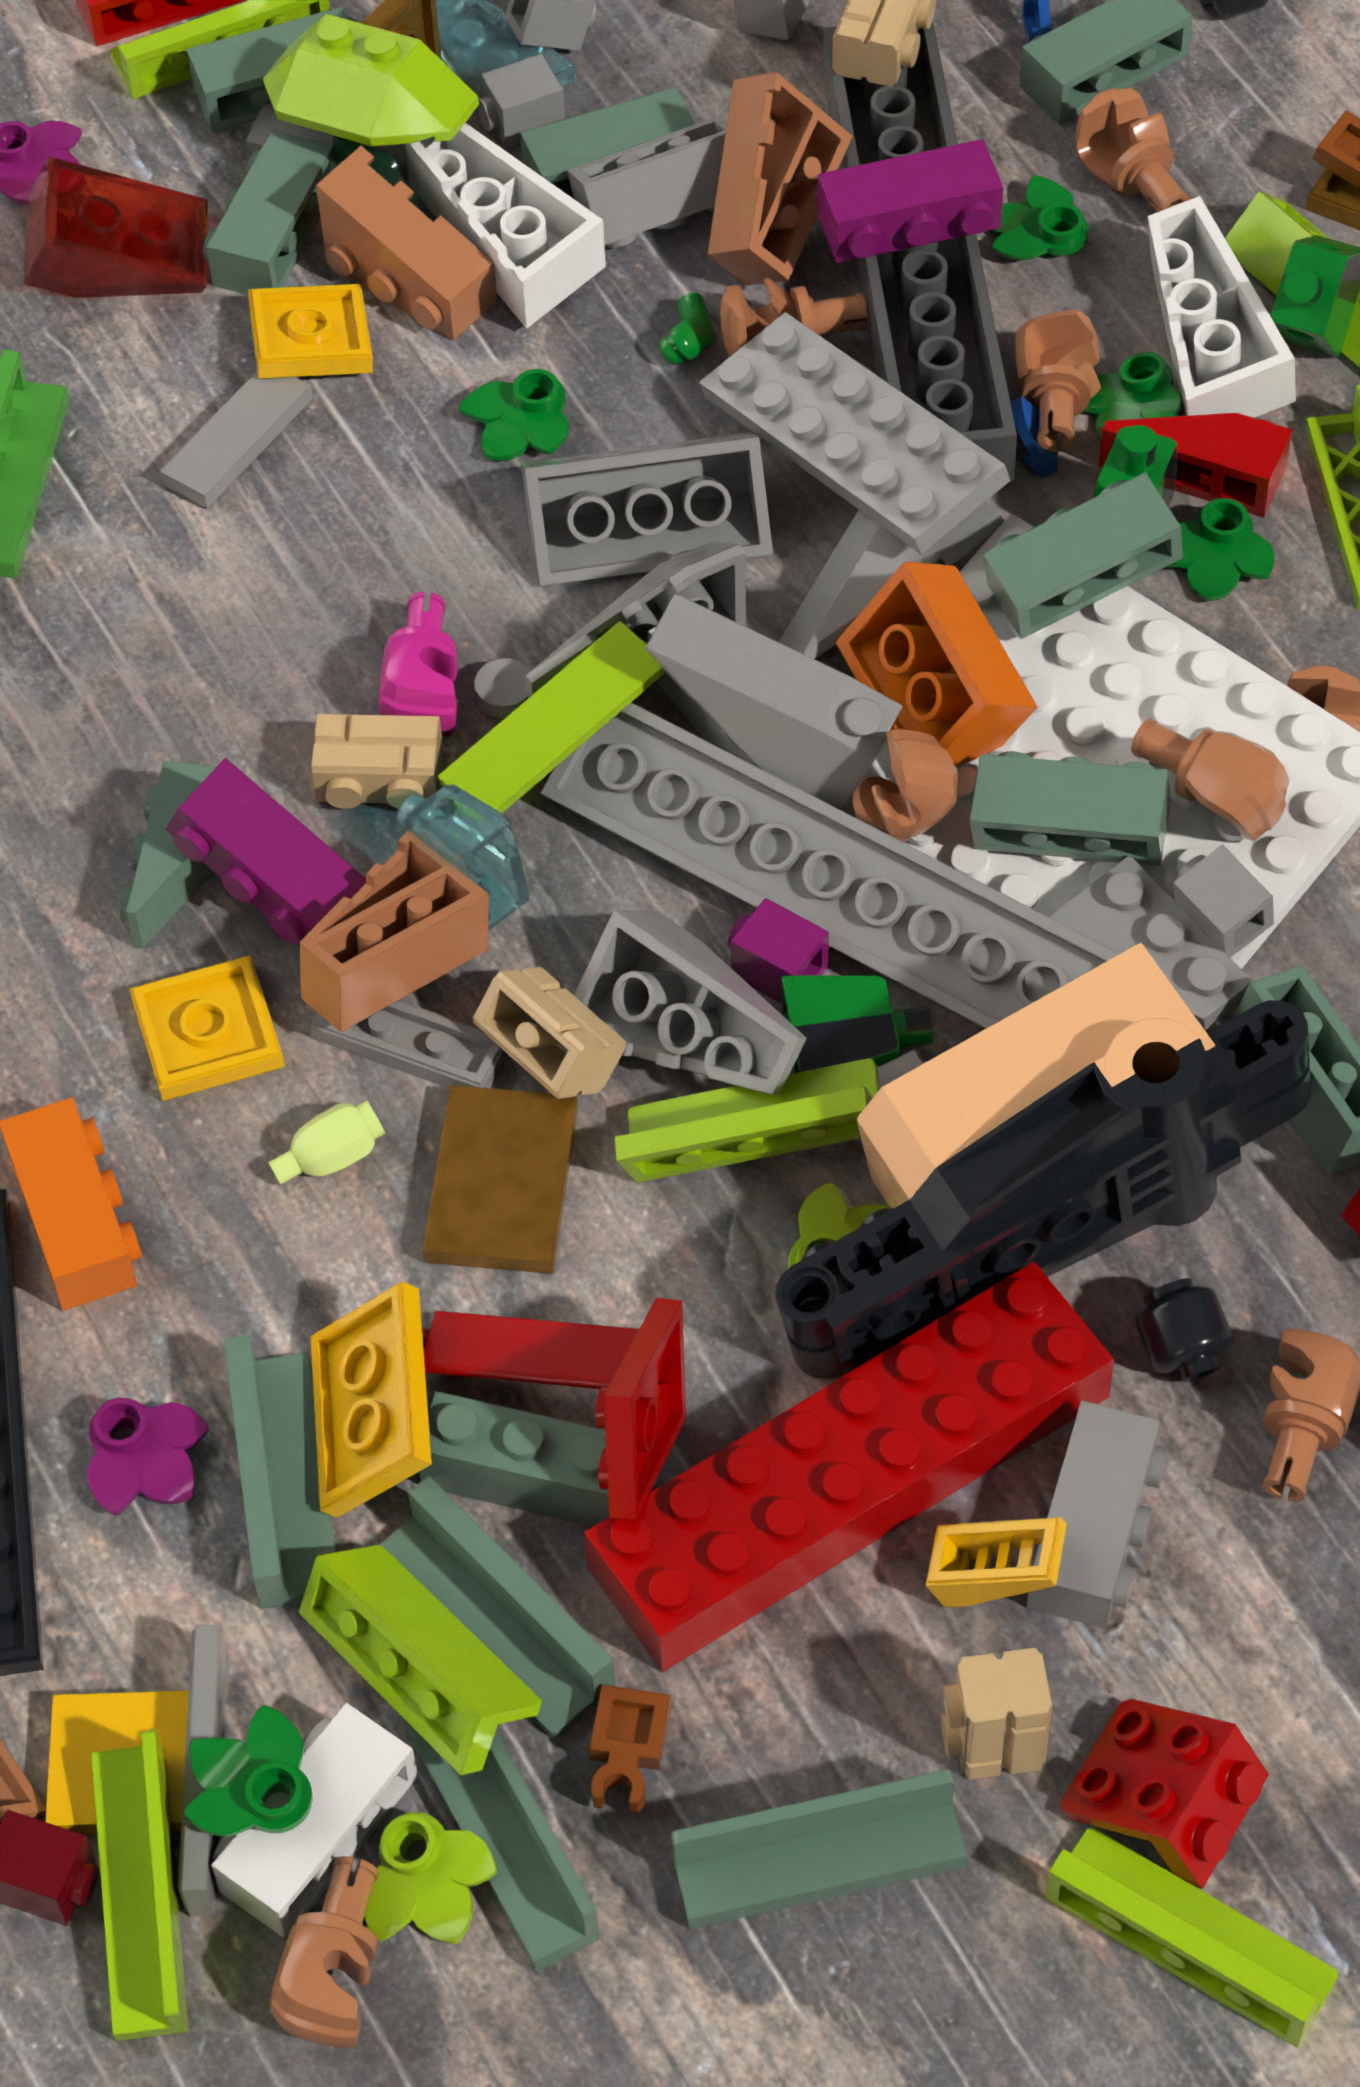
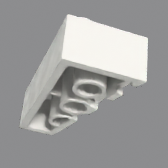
[405,123,606,329]
[1147,196,1296,418]

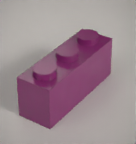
[818,139,1004,263]
[165,758,366,945]

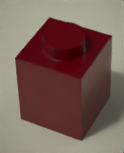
[0,1809,99,1926]

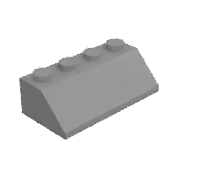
[521,432,773,586]

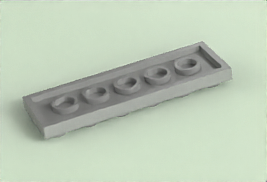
[699,312,1011,555]

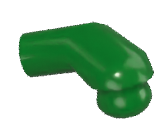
[659,293,714,365]

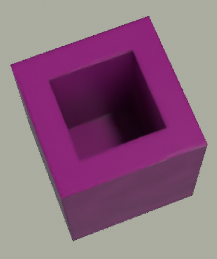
[727,898,829,1004]

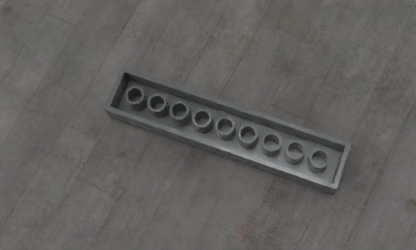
[823,20,1017,482]

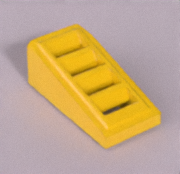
[925,1517,1067,1608]

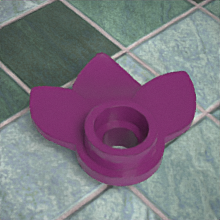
[0,120,85,204]
[86,1398,209,1516]

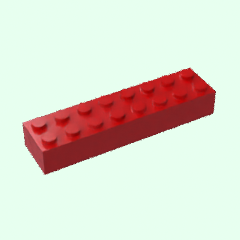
[584,1261,1114,1672]

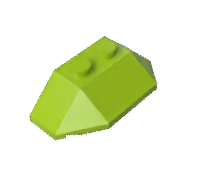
[263,14,479,146]

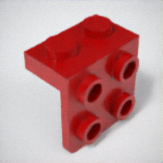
[1061,1699,1269,1889]

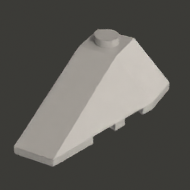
[779,502,1004,659]
[526,542,746,698]
[645,593,903,810]
[574,910,807,1095]

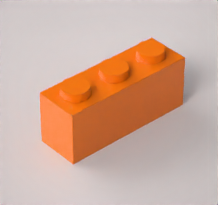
[0,1097,143,1311]

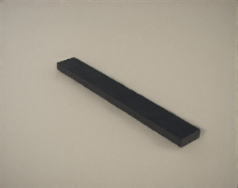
[0,1189,44,1676]

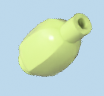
[268,1100,385,1185]

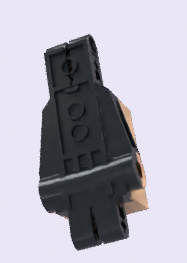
[775,943,1311,1378]

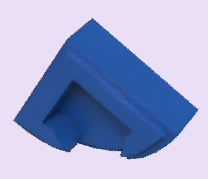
[1021,0,1051,43]
[1010,396,1058,479]

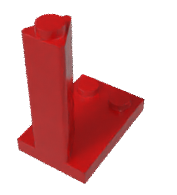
[422,1298,686,1520]

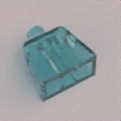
[397,784,530,931]

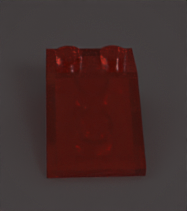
[23,156,208,298]

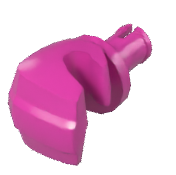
[379,592,458,737]

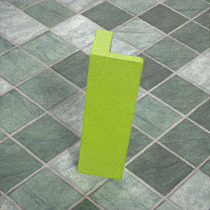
[110,0,330,99]
[1225,191,1360,367]
[437,621,666,824]
[615,1058,880,1183]
[299,1545,542,1775]
[91,1730,189,2041]
[1045,1827,1338,2048]

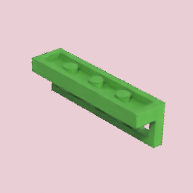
[0,350,69,578]

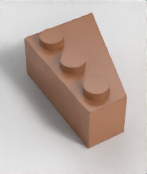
[707,72,853,286]
[316,146,497,341]
[300,830,489,1032]

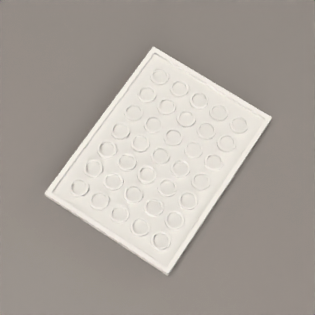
[841,513,1360,969]

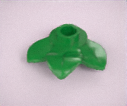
[991,175,1089,260]
[1083,352,1181,442]
[458,369,569,461]
[1166,498,1275,601]
[184,1705,313,1836]

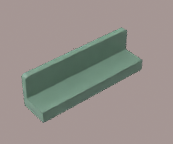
[224,1335,336,1609]
[379,1476,616,1738]
[405,1725,599,1973]
[671,1770,967,1930]

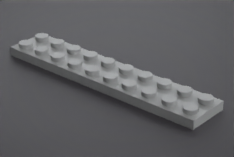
[540,703,1120,1030]

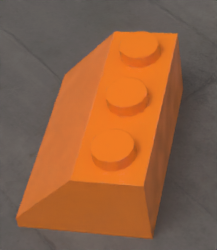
[836,562,1038,768]

